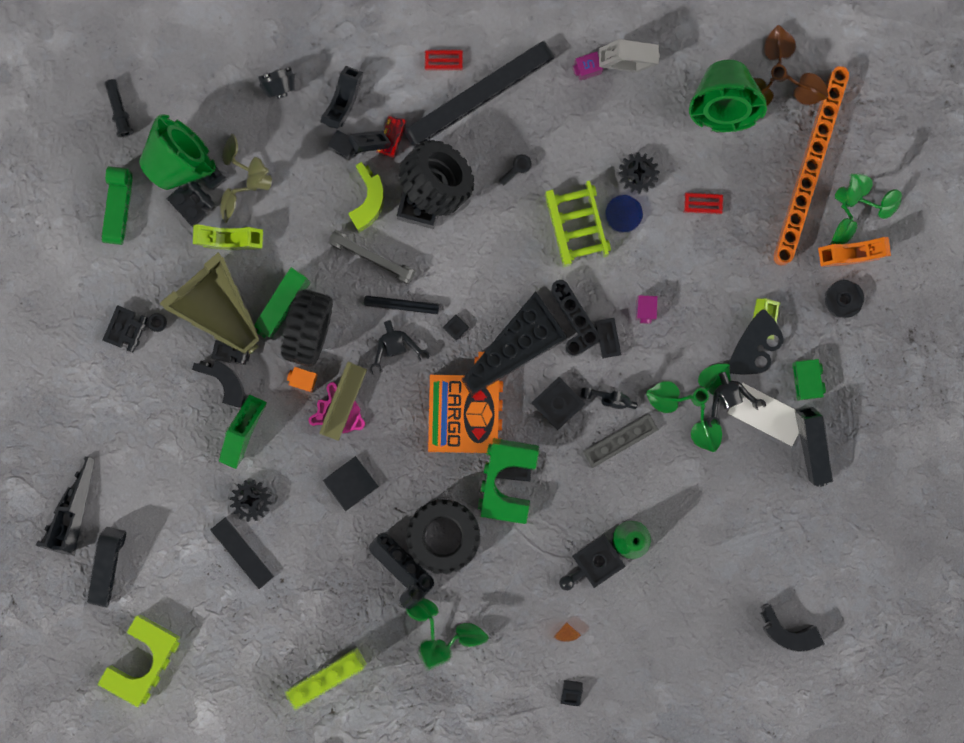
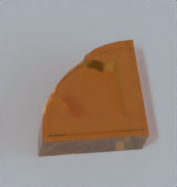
[554,622,581,642]

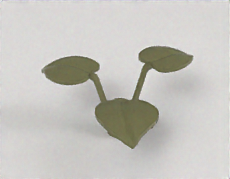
[220,133,272,224]

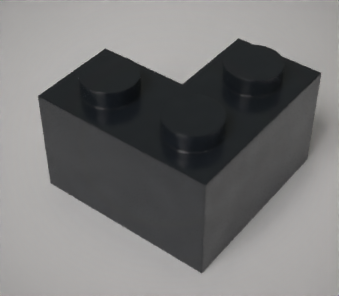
[396,191,438,229]

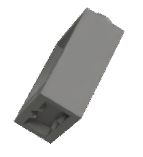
[599,39,660,72]

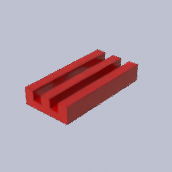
[425,50,463,70]
[684,193,723,214]

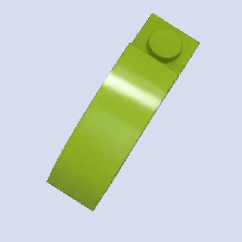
[348,162,384,232]
[193,224,263,250]

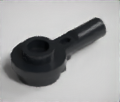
[499,154,532,186]

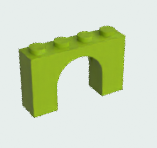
[97,614,180,707]
[285,648,367,710]

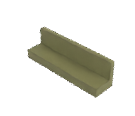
[319,361,367,441]

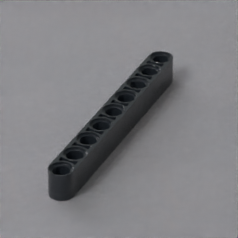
[404,41,555,148]

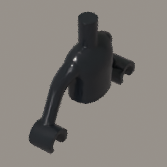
[370,320,430,375]
[706,371,766,428]
[580,387,638,409]

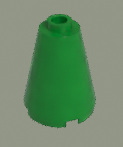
[612,521,651,559]

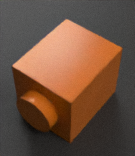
[287,367,318,393]

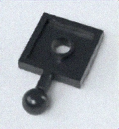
[559,534,626,591]

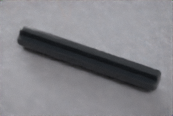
[364,296,439,314]

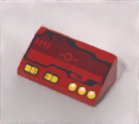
[376,116,406,158]

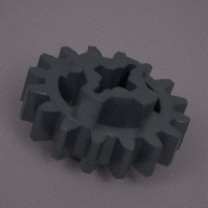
[618,152,660,195]
[230,480,272,522]

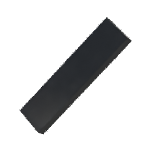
[210,517,274,589]

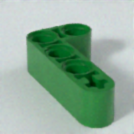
[102,166,133,245]

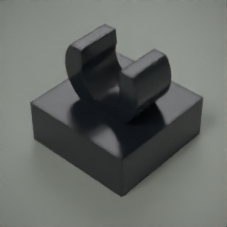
[202,165,227,191]

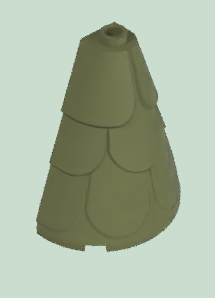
[160,252,259,354]

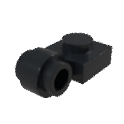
[211,340,250,365]

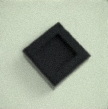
[442,314,469,341]

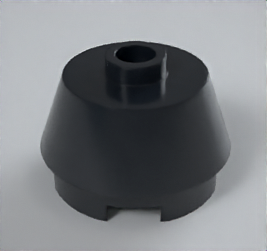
[258,67,295,99]

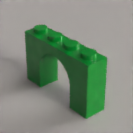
[478,438,539,524]

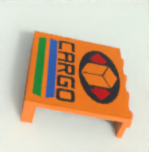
[428,375,503,453]

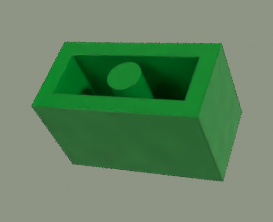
[792,359,826,401]

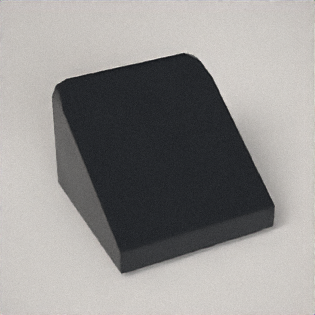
[560,680,583,707]

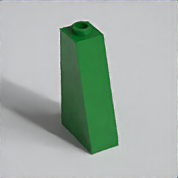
[254,267,311,339]

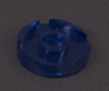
[605,195,643,233]

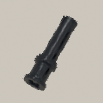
[104,79,134,138]

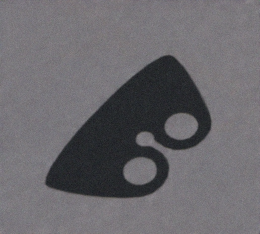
[729,309,784,375]

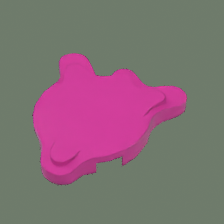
[309,382,365,433]

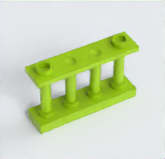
[545,180,611,268]

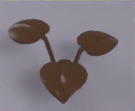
[753,25,828,106]

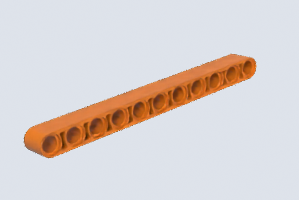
[774,66,849,266]

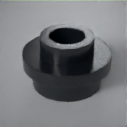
[148,313,167,332]

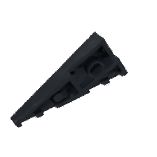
[36,457,95,555]

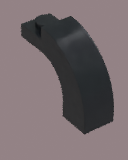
[320,66,363,129]
[760,604,825,651]

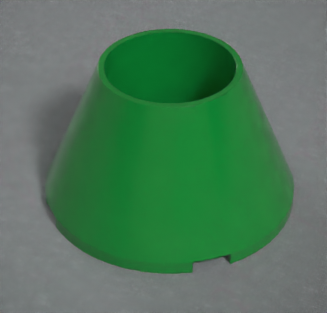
[689,60,767,132]
[139,114,215,190]

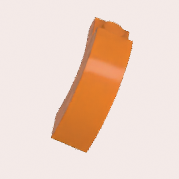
[818,237,891,267]

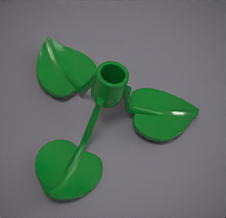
[830,174,902,245]
[646,364,731,452]
[406,598,489,670]

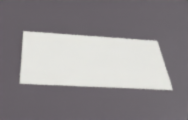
[728,383,799,446]

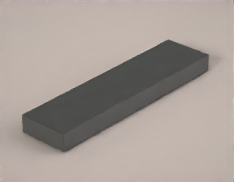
[583,413,659,468]

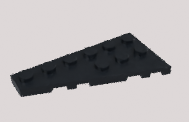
[462,291,567,396]

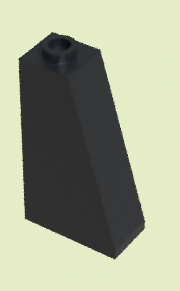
[794,407,833,487]

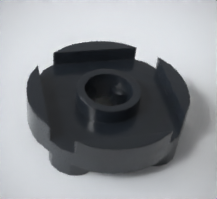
[825,280,865,318]

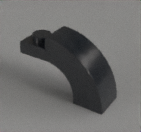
[192,361,245,408]

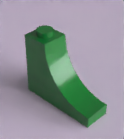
[219,395,267,469]

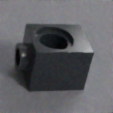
[328,130,358,161]

